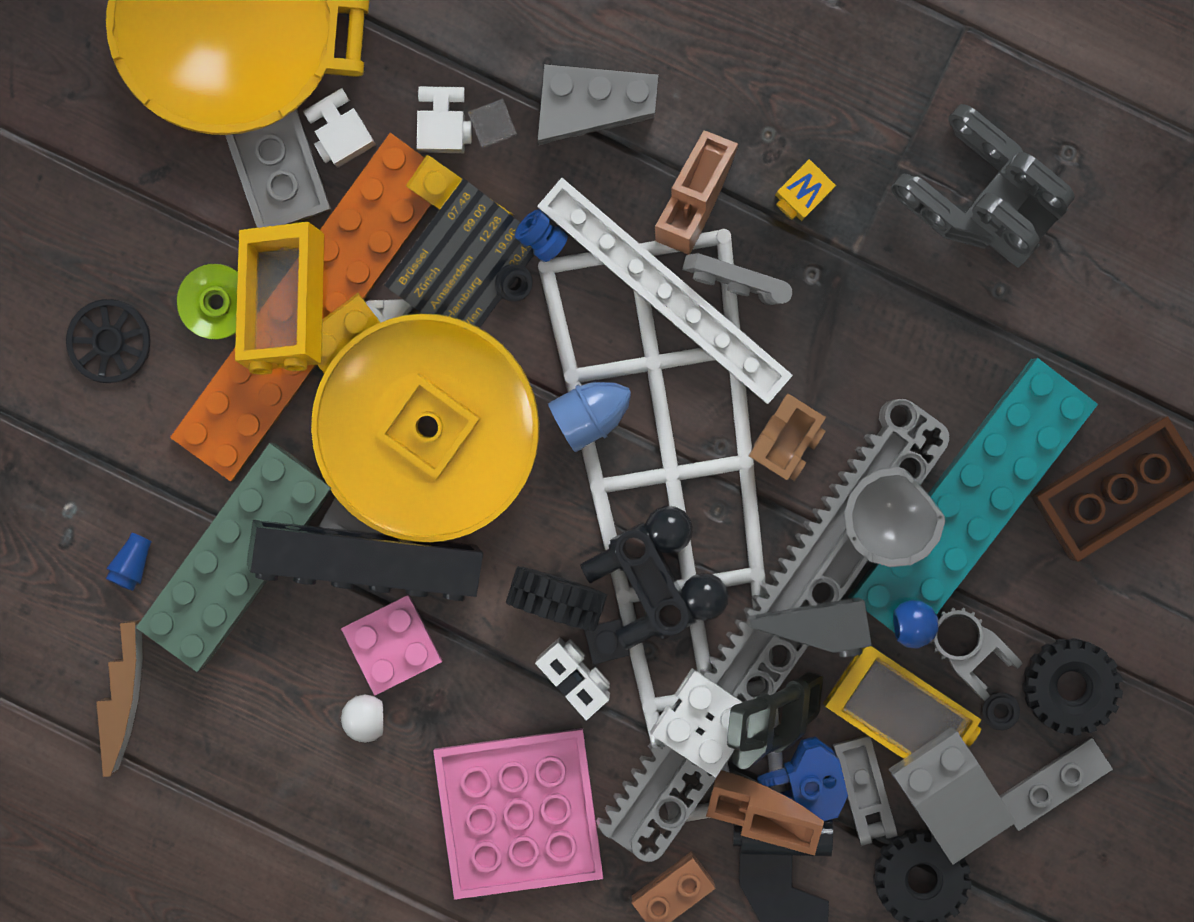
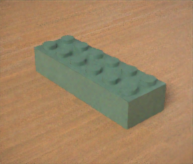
[136,443,332,672]

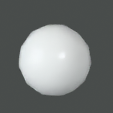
[341,694,383,743]

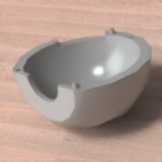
[844,467,945,567]

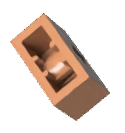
[632,851,716,922]

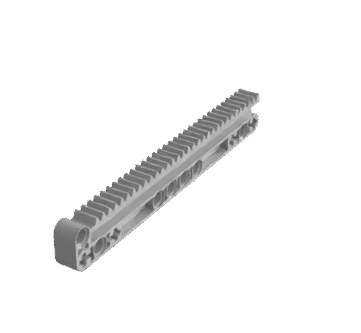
[596,399,949,862]

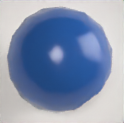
[893,600,938,649]

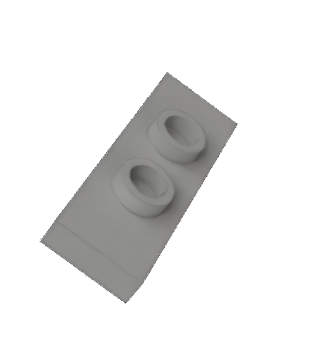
[1000,737,1113,831]

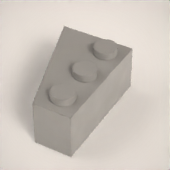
[538,64,658,145]

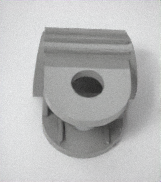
[930,608,1023,701]

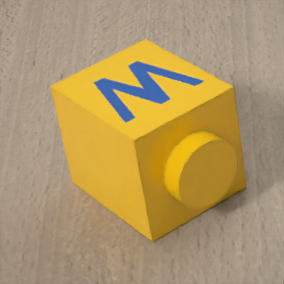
[775,159,836,221]

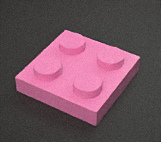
[341,595,442,696]

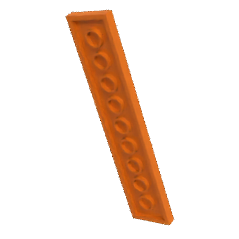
[170,133,432,482]

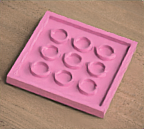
[433,728,604,900]

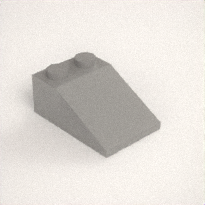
[889,727,1016,864]

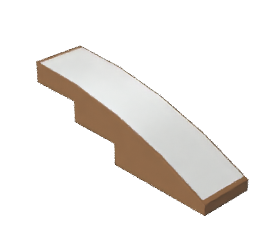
[96,620,143,777]

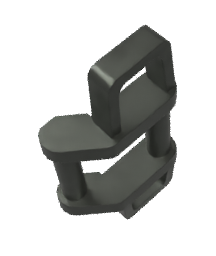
[727,672,823,769]

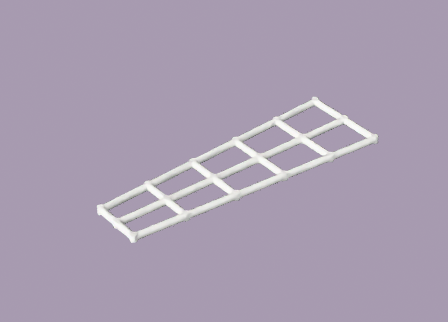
[538,229,786,822]

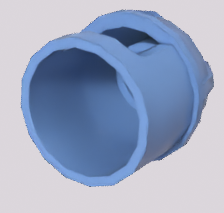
[548,382,631,452]

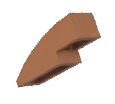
[655,130,738,255]
[706,770,824,856]

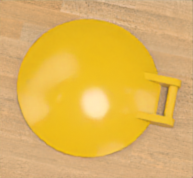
[106,0,369,135]

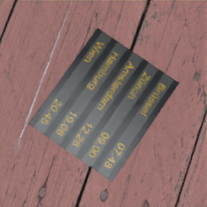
[384,178,534,328]

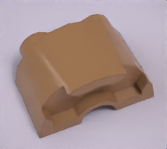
[748,393,826,481]

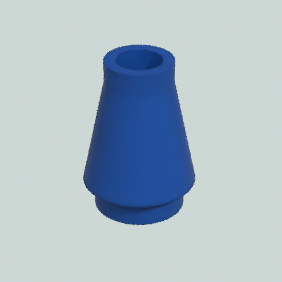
[106,532,152,591]

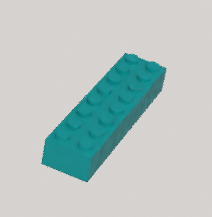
[848,358,1098,633]

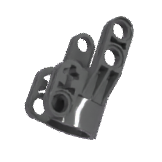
[891,104,1075,268]

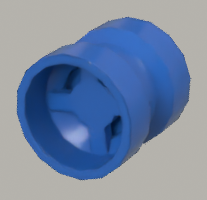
[515,209,568,262]

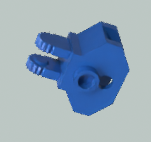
[757,736,848,821]

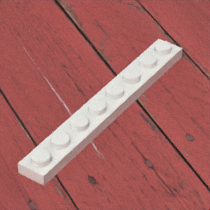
[537,178,793,404]

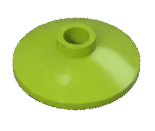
[177,264,238,339]

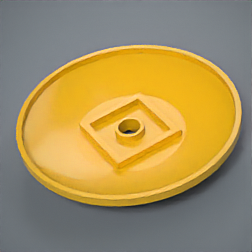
[311,314,539,542]

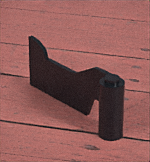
[733,819,833,922]

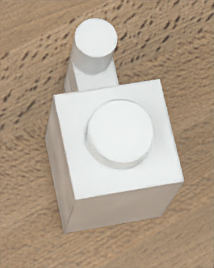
[417,86,472,153]
[303,88,376,168]

